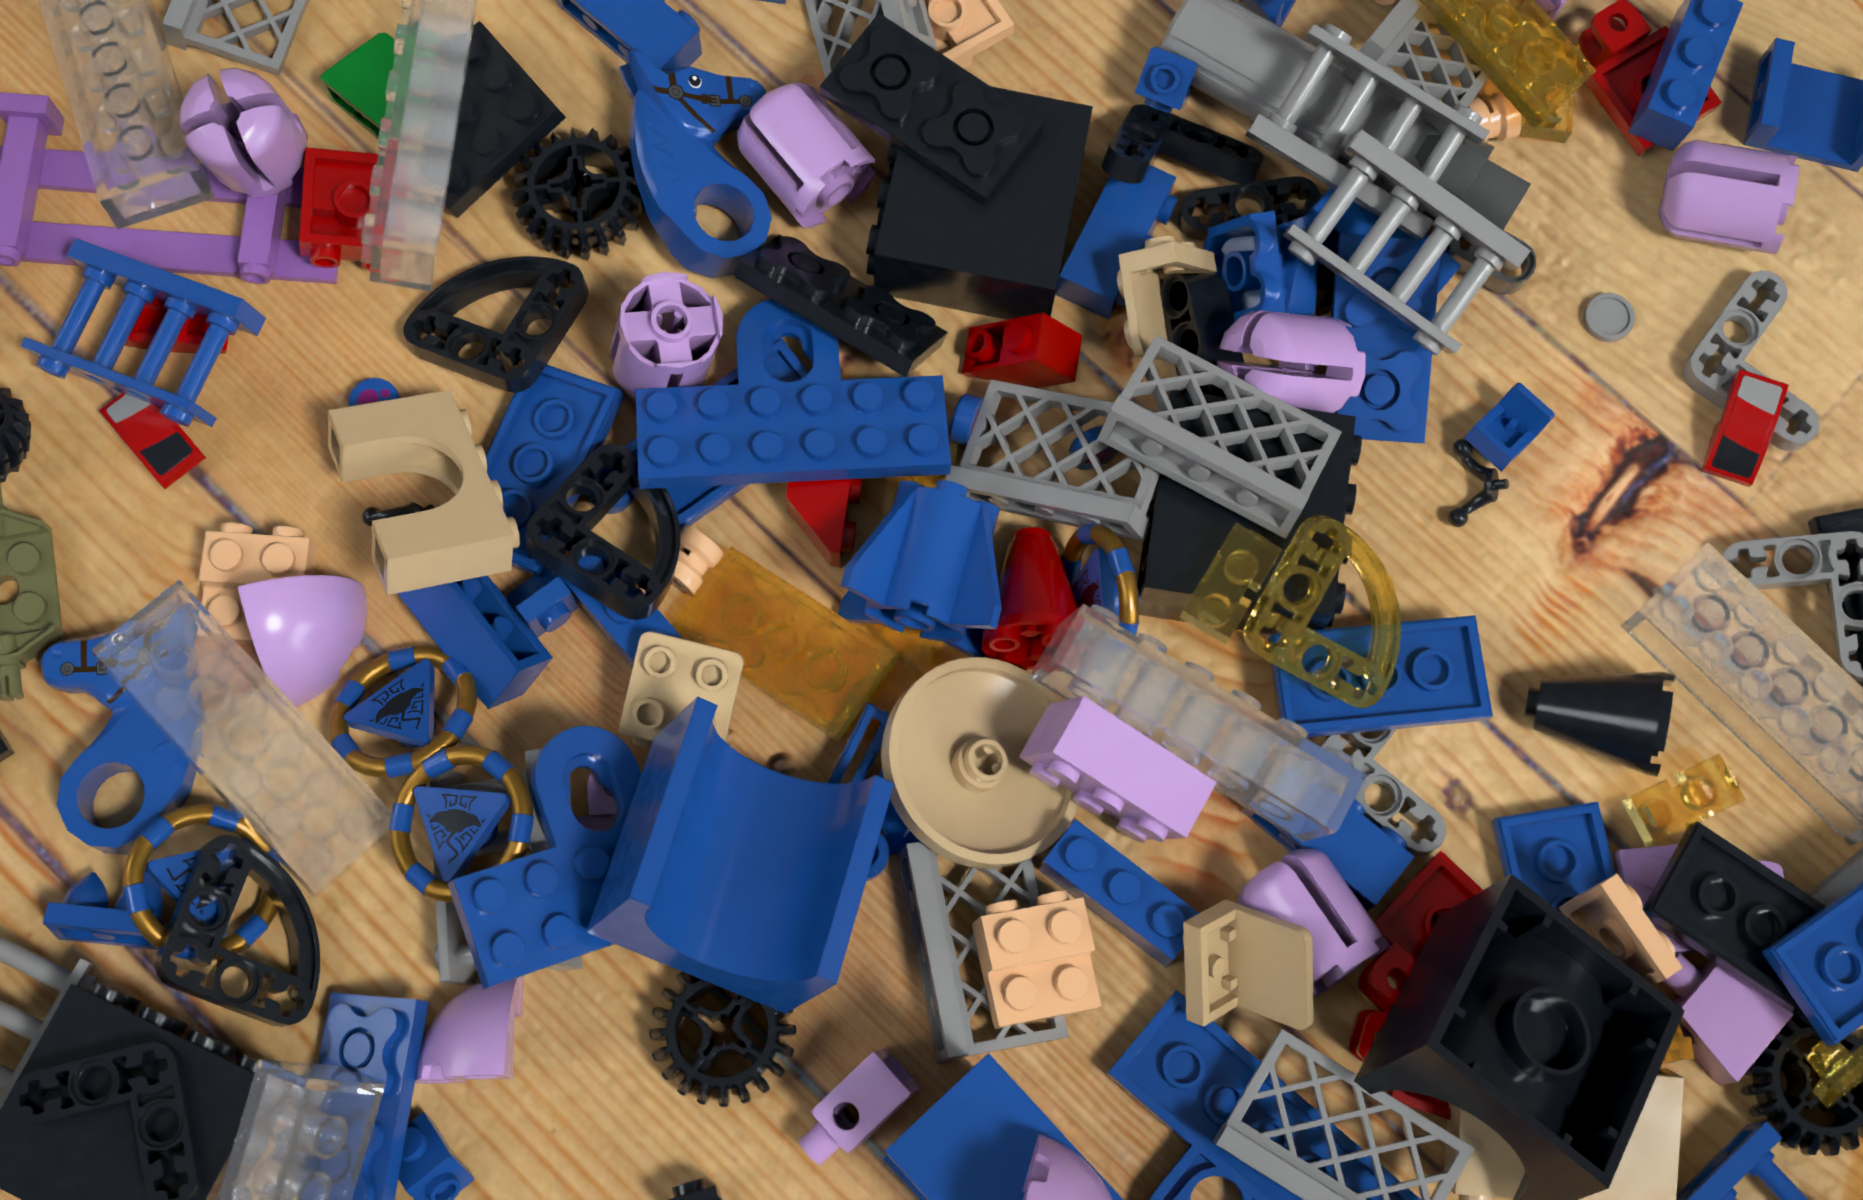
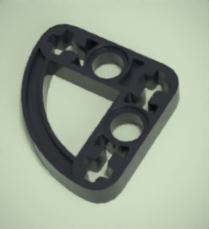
[403,256,589,393]
[525,444,680,620]
[154,835,320,1027]

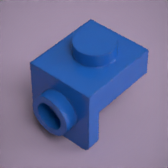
[1134,46,1197,113]
[1464,383,1555,472]
[507,568,578,638]
[398,1111,474,1200]

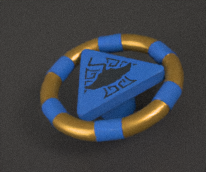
[1062,523,1140,675]
[329,646,477,778]
[389,745,534,903]
[122,804,280,961]

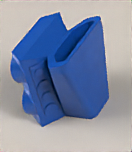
[1203,211,1320,322]

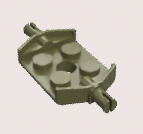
[0,482,63,701]

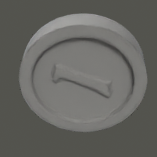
[1583,293,1635,343]

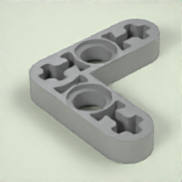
[1683,270,1819,451]
[1720,531,1863,682]
[1312,729,1446,857]

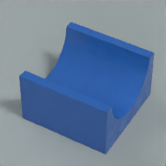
[587,696,894,1014]
[883,1053,1123,1200]

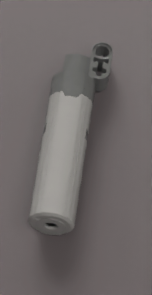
[1159,0,1537,295]

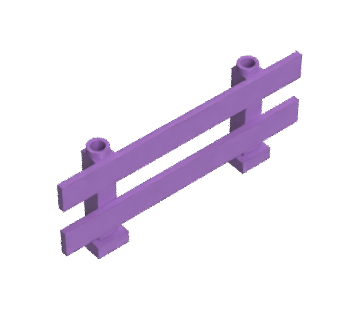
[0,92,339,284]

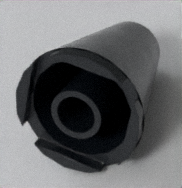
[1524,671,1675,777]

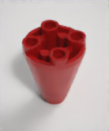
[982,527,1086,672]

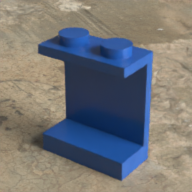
[1744,38,1863,172]

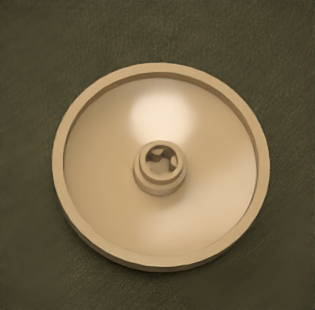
[881,657,1079,869]

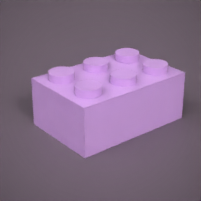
[1019,696,1217,843]

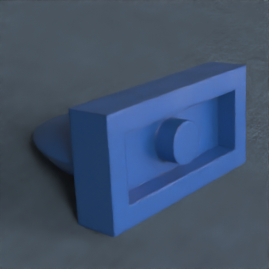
[43,870,167,950]

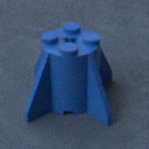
[836,480,1002,657]

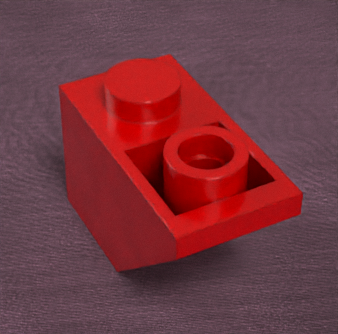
[961,312,1082,388]
[786,478,863,568]

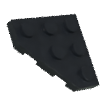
[423,20,566,218]

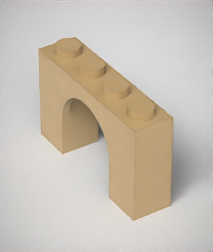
[328,390,520,595]
[1444,1068,1684,1200]

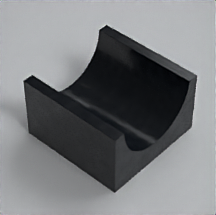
[1354,874,1685,1200]

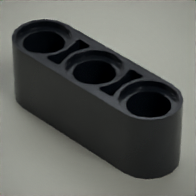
[1160,273,1244,397]

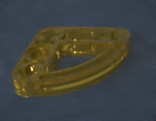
[1243,515,1401,708]

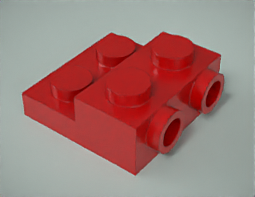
[299,147,408,272]

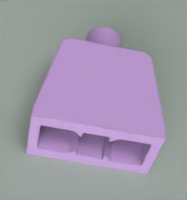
[1663,952,1793,1085]
[798,1048,922,1165]

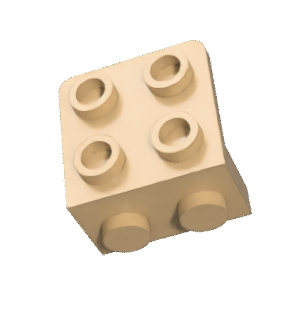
[1117,236,1217,361]
[618,631,744,748]
[1183,899,1314,1030]

